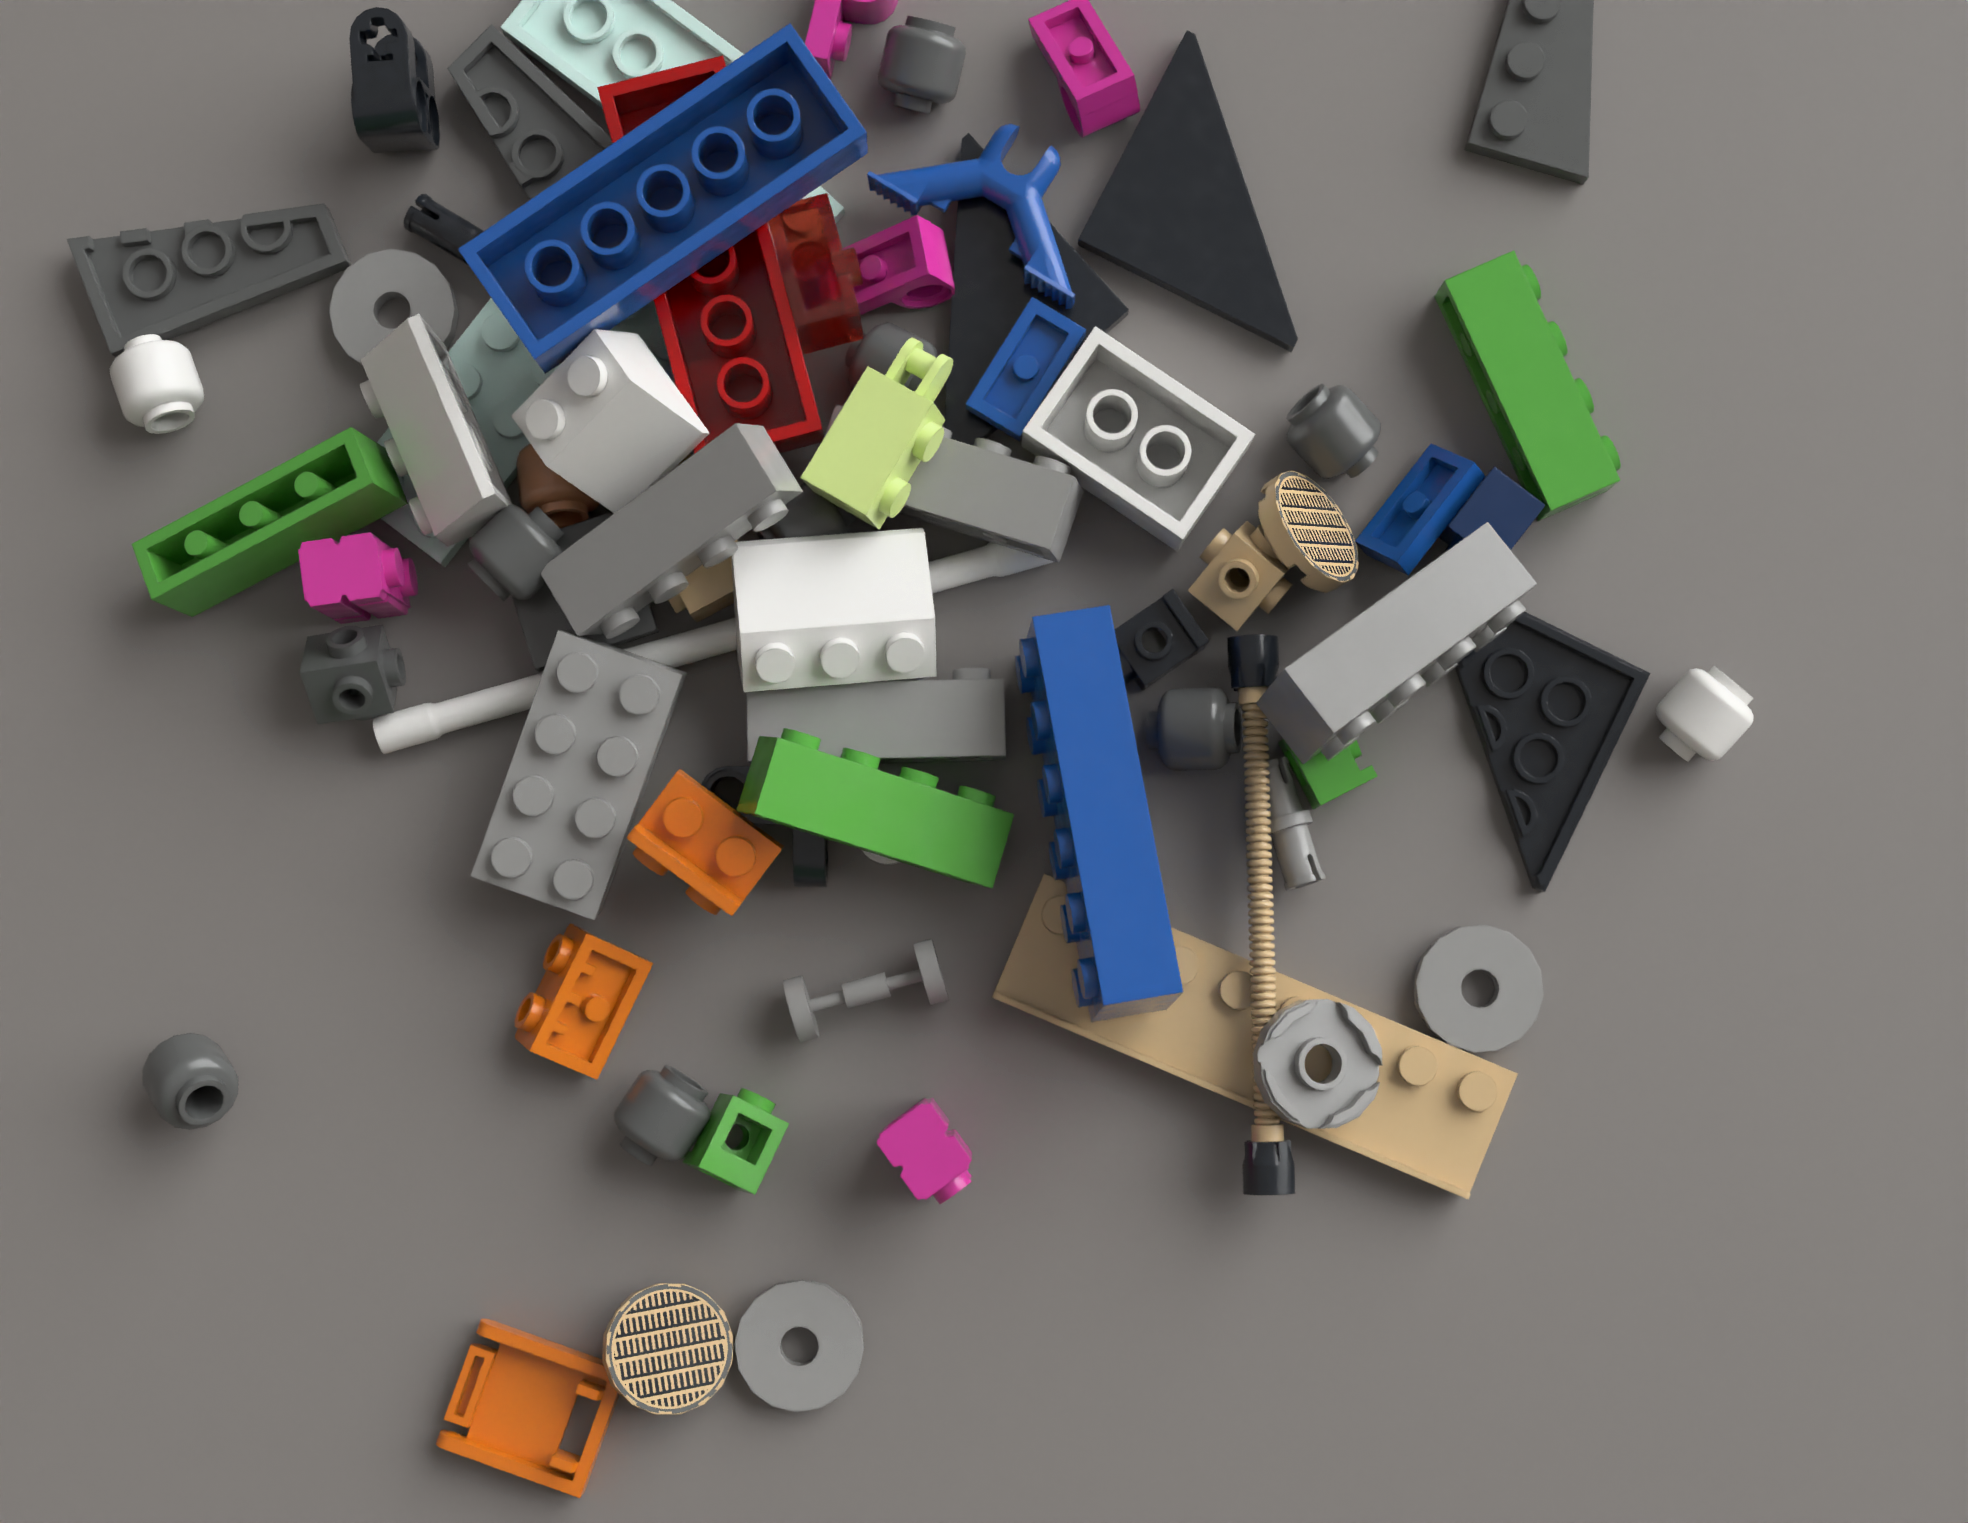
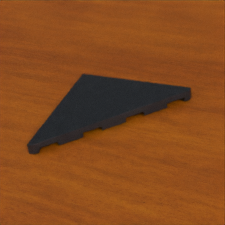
[1078,30,1298,352]
[944,133,1129,445]
[1455,612,1650,892]

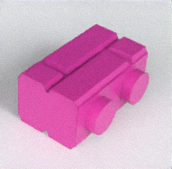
[298,532,418,624]
[876,1098,972,1204]

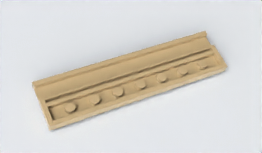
[992,874,1518,1200]

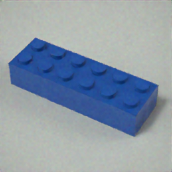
[458,23,868,374]
[1015,605,1183,1022]

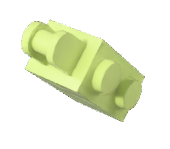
[800,337,953,530]

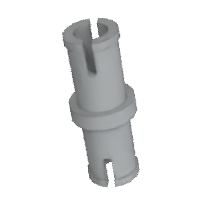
[1266,757,1326,891]

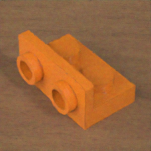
[626,769,784,916]
[515,923,653,1080]

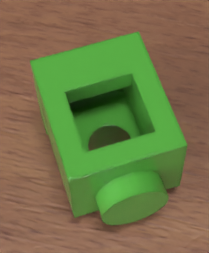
[1278,739,1377,810]
[682,1088,789,1195]

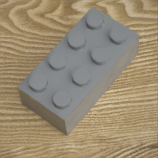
[1256,522,1537,764]
[471,629,687,920]

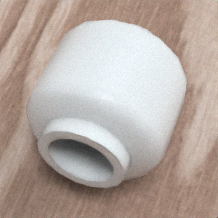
[109,334,204,434]
[1656,666,1754,762]

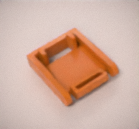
[436,1318,620,1498]

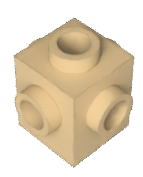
[1188,521,1293,631]

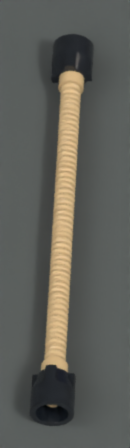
[1227,634,1295,1195]

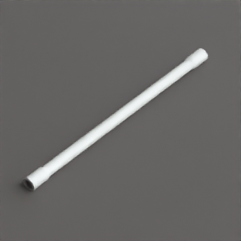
[373,542,1054,754]

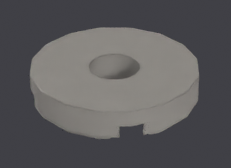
[329,249,459,366]
[1413,925,1544,1053]
[1253,999,1383,1129]
[734,1279,864,1412]

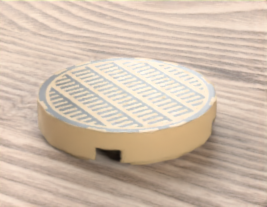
[1258,470,1359,593]
[602,1283,733,1414]

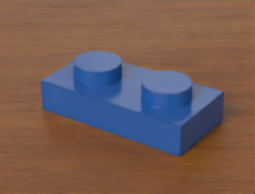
[965,297,1086,442]
[1355,443,1485,576]

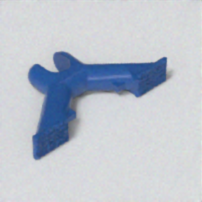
[867,124,1075,309]

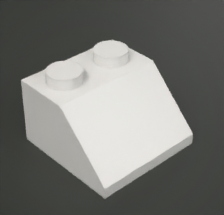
[511,329,709,513]

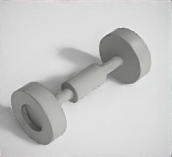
[783,939,949,1043]

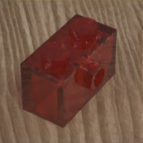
[768,193,864,355]

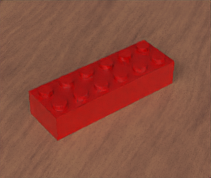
[597,55,824,454]

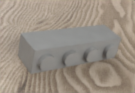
[824,405,1084,563]
[541,423,803,639]
[747,668,1006,764]

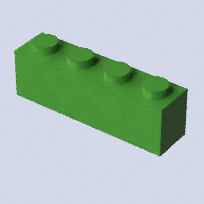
[1434,250,1621,521]
[132,427,408,617]
[736,728,1014,888]

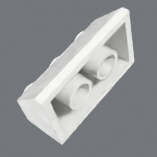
[360,314,512,547]
[731,528,937,692]

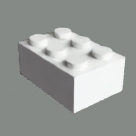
[1022,326,1255,552]

